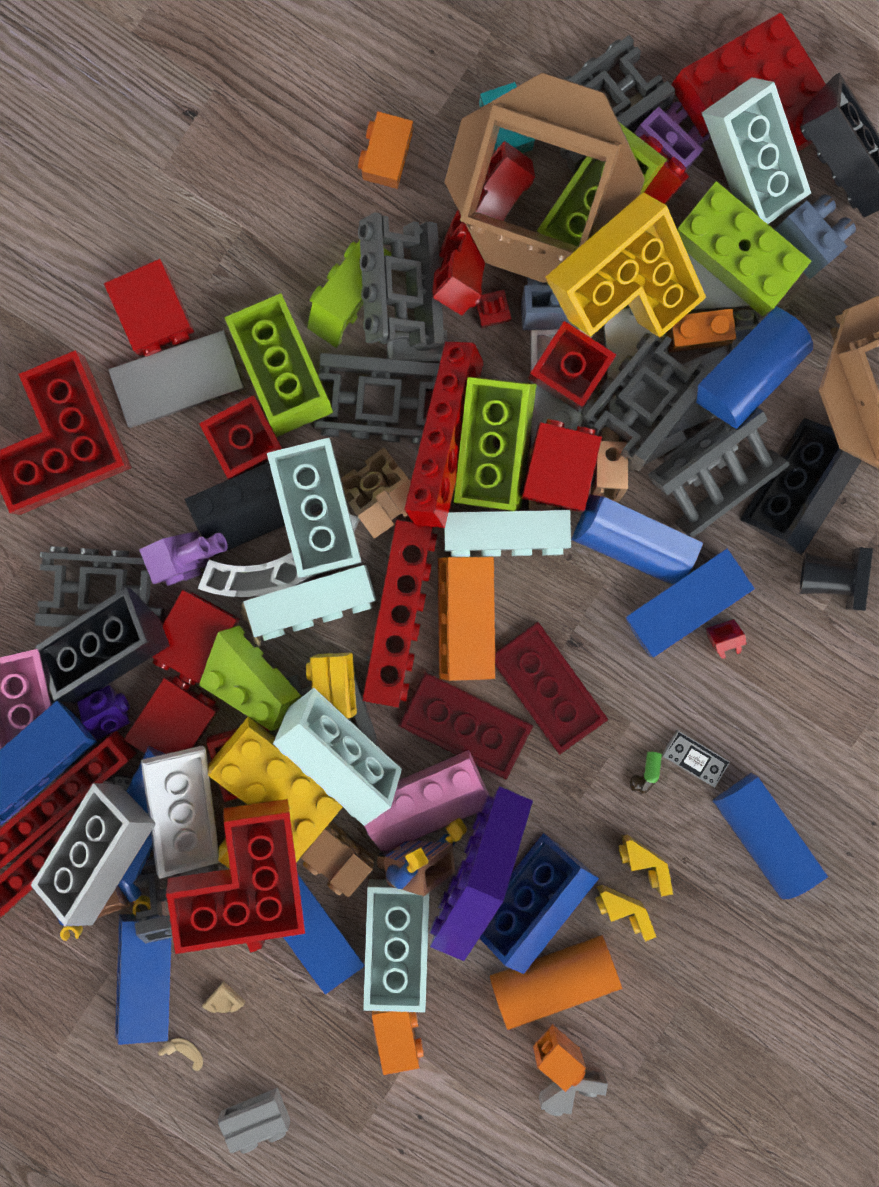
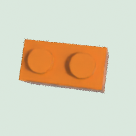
[358,111,414,189]
[666,308,736,353]
[372,1011,424,1075]
[533,1024,586,1092]

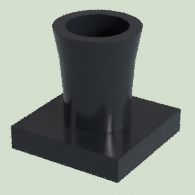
[799,547,873,611]

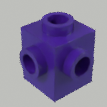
[77,685,130,740]

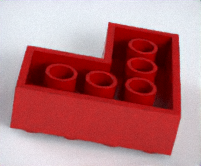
[671,12,826,152]
[0,350,132,515]
[166,799,305,954]

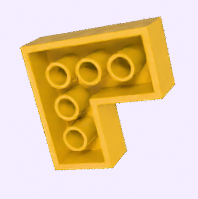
[545,192,706,338]
[208,717,343,869]

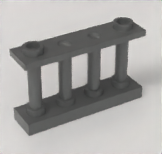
[648,407,790,538]

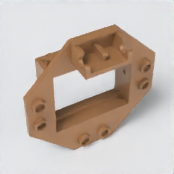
[445,73,645,283]
[819,295,879,469]

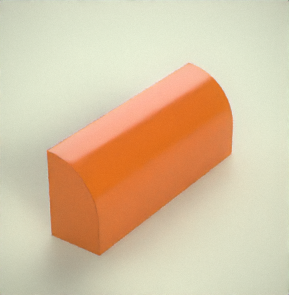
[438,557,495,681]
[490,935,623,1030]

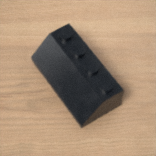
[800,73,879,218]
[740,418,862,556]
[184,462,322,556]
[35,587,170,703]

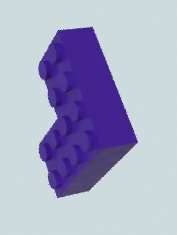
[429,786,533,961]

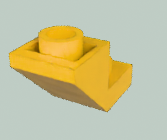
[618,834,673,897]
[595,885,657,942]

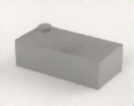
[31,783,156,927]

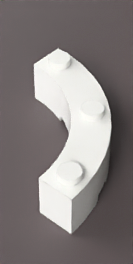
[198,514,360,597]

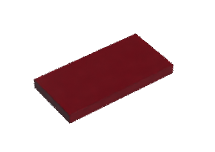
[495,621,609,755]
[398,671,533,780]

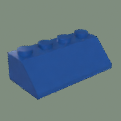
[479,833,599,974]

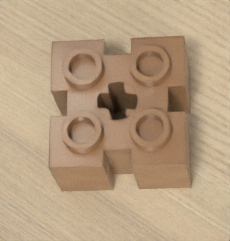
[341,447,411,539]
[301,821,375,898]

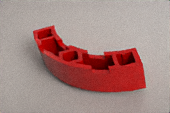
[433,140,535,316]

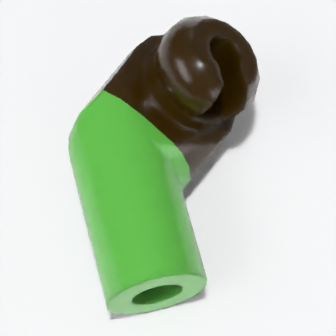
[630,752,662,794]

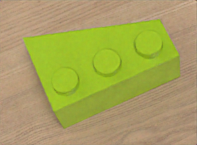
[307,240,391,348]
[199,626,302,731]

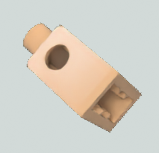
[591,427,628,502]

